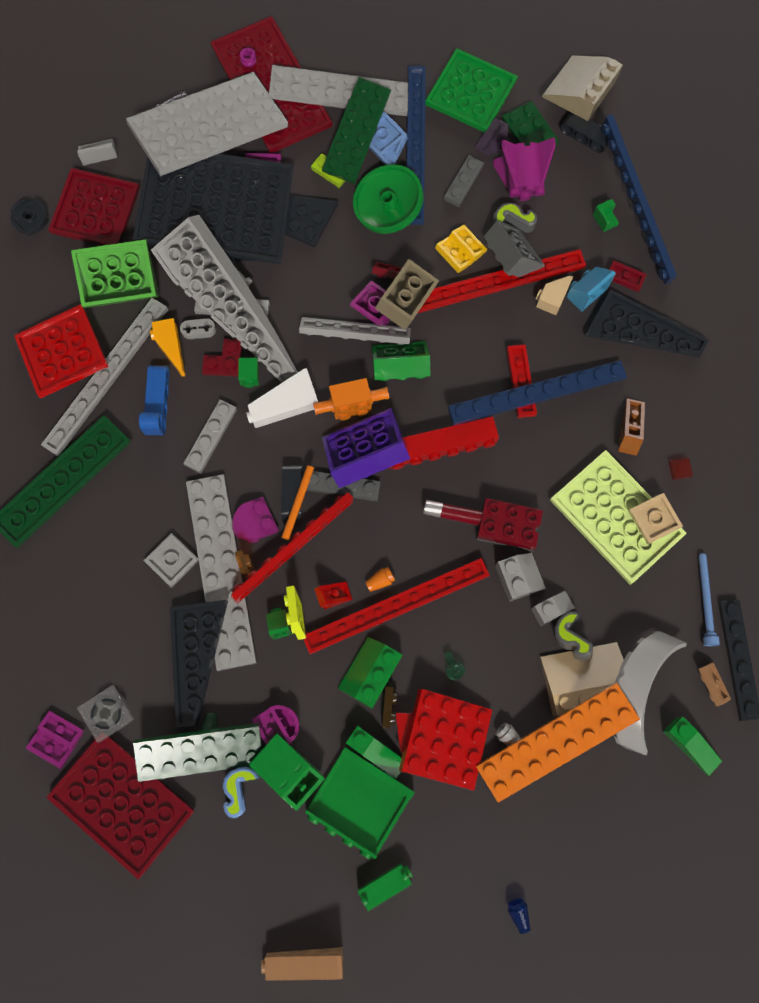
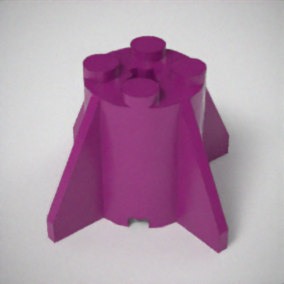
[493,138,556,201]

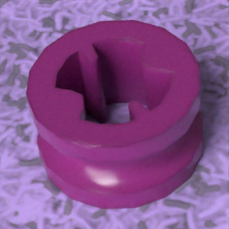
[240,48,256,67]

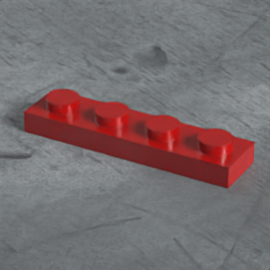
[506,345,537,418]

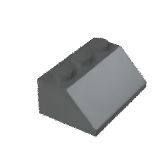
[484,220,544,277]

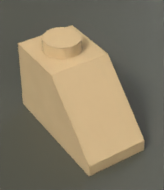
[536,276,573,315]

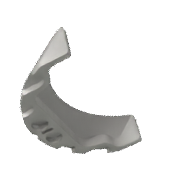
[614,631,687,755]

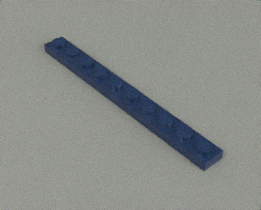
[407,66,426,225]
[602,114,677,285]
[447,361,627,426]

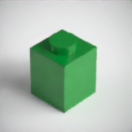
[238,358,259,388]

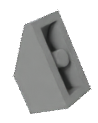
[531,591,575,626]

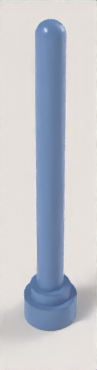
[698,553,720,646]

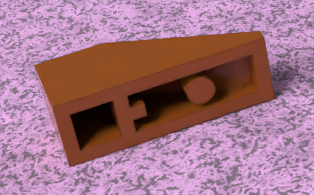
[618,398,645,456]

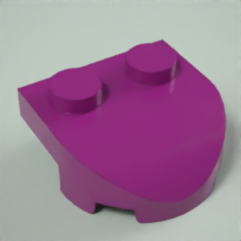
[232,497,279,543]
[252,705,299,745]

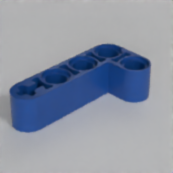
[139,365,170,436]

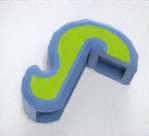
[223,767,261,818]

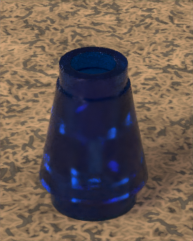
[507,898,531,934]

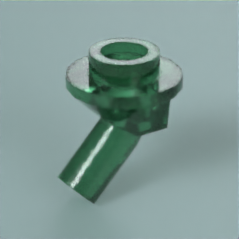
[444,651,466,680]

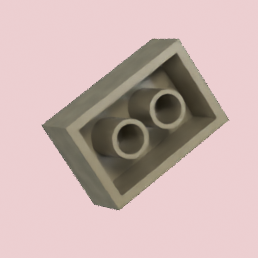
[375,259,439,330]

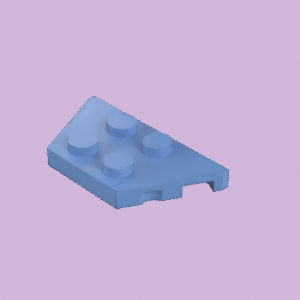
[370,112,408,165]

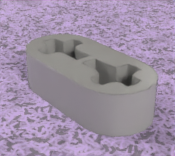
[180,319,216,339]

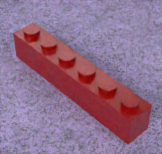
[388,416,499,470]

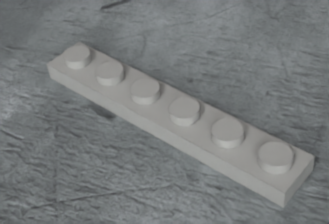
[299,317,411,344]

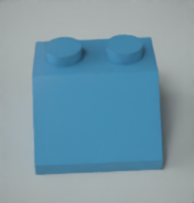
[567,267,616,312]

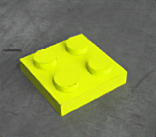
[284,586,306,640]

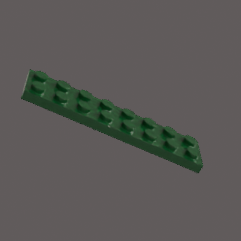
[0,415,131,549]

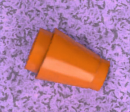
[365,567,395,592]

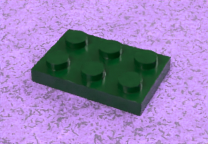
[502,101,559,146]

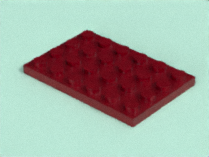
[46,732,195,880]

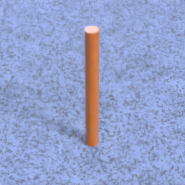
[281,465,314,540]

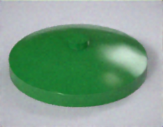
[353,165,424,234]

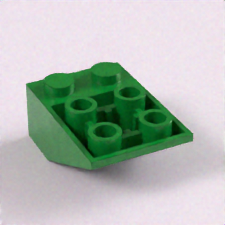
[249,733,325,811]

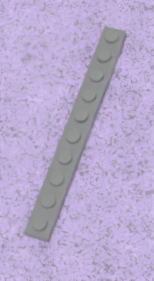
[41,298,168,456]

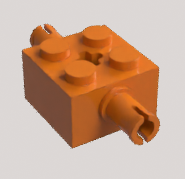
[313,378,389,420]

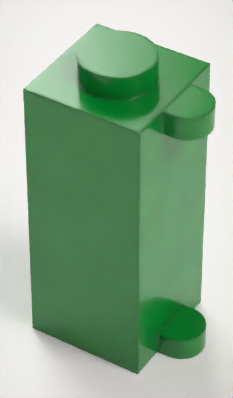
[358,863,413,911]

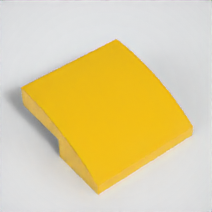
[435,225,487,273]

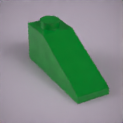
[663,717,722,776]
[346,726,401,779]

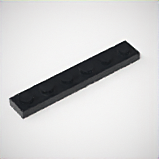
[718,600,759,721]

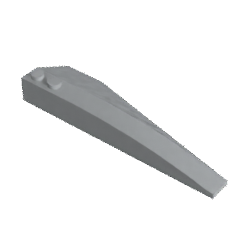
[151,215,298,383]

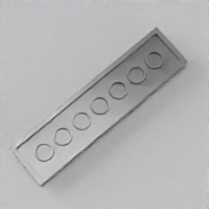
[269,65,408,116]

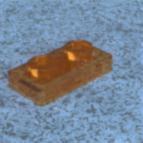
[234,550,254,578]

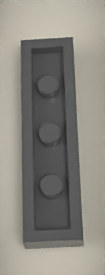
[306,471,380,502]

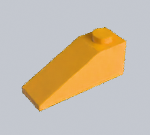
[150,318,186,377]

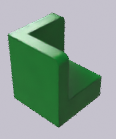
[593,199,619,232]

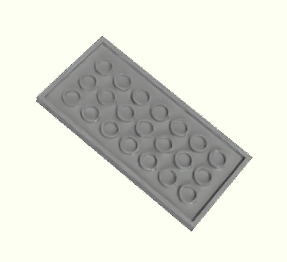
[126,72,288,176]

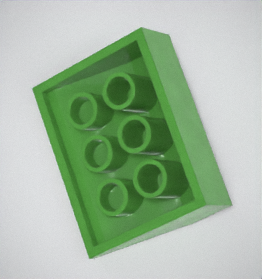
[71,240,159,308]

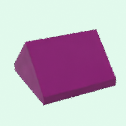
[350,281,390,326]

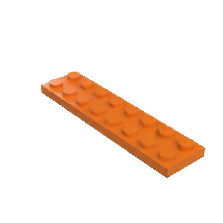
[476,682,640,803]

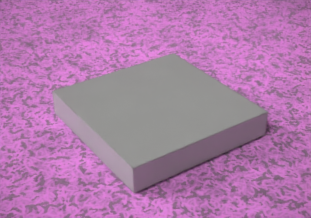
[143,533,199,588]

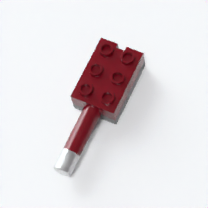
[423,498,543,552]

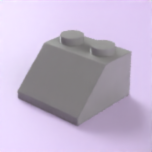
[495,553,546,602]

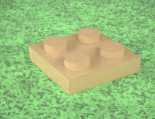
[628,493,683,545]

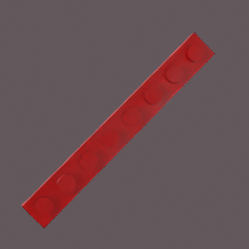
[231,492,353,604]

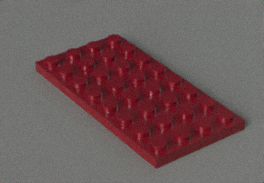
[210,16,333,154]

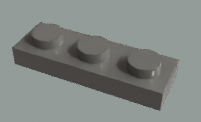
[444,155,484,207]

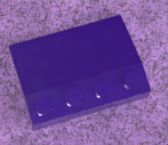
[322,408,410,488]

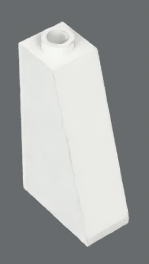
[246,368,318,428]

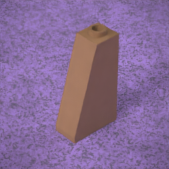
[261,947,344,980]

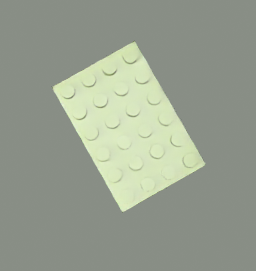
[550,450,687,585]

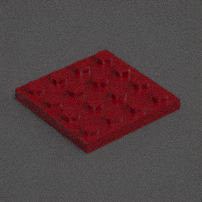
[48,168,140,246]

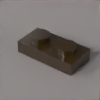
[382,687,397,729]

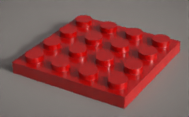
[14,304,109,399]
[399,689,493,790]

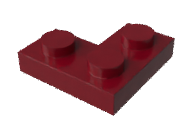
[202,339,243,377]

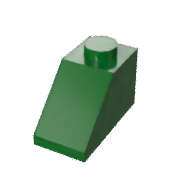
[266,608,292,640]

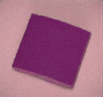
[26,711,84,769]

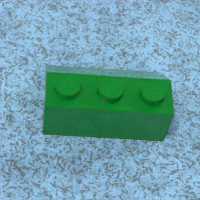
[371,341,430,381]
[338,637,402,709]

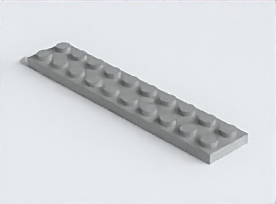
[186,475,257,671]

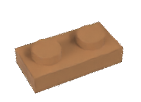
[699,662,731,707]

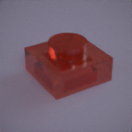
[668,458,693,480]

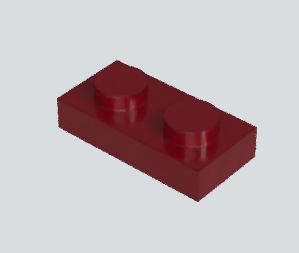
[609,260,647,293]
[372,261,402,279]

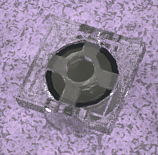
[77,685,135,743]

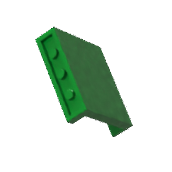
[305,747,415,860]

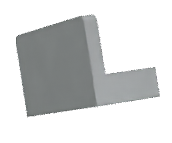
[77,139,118,166]

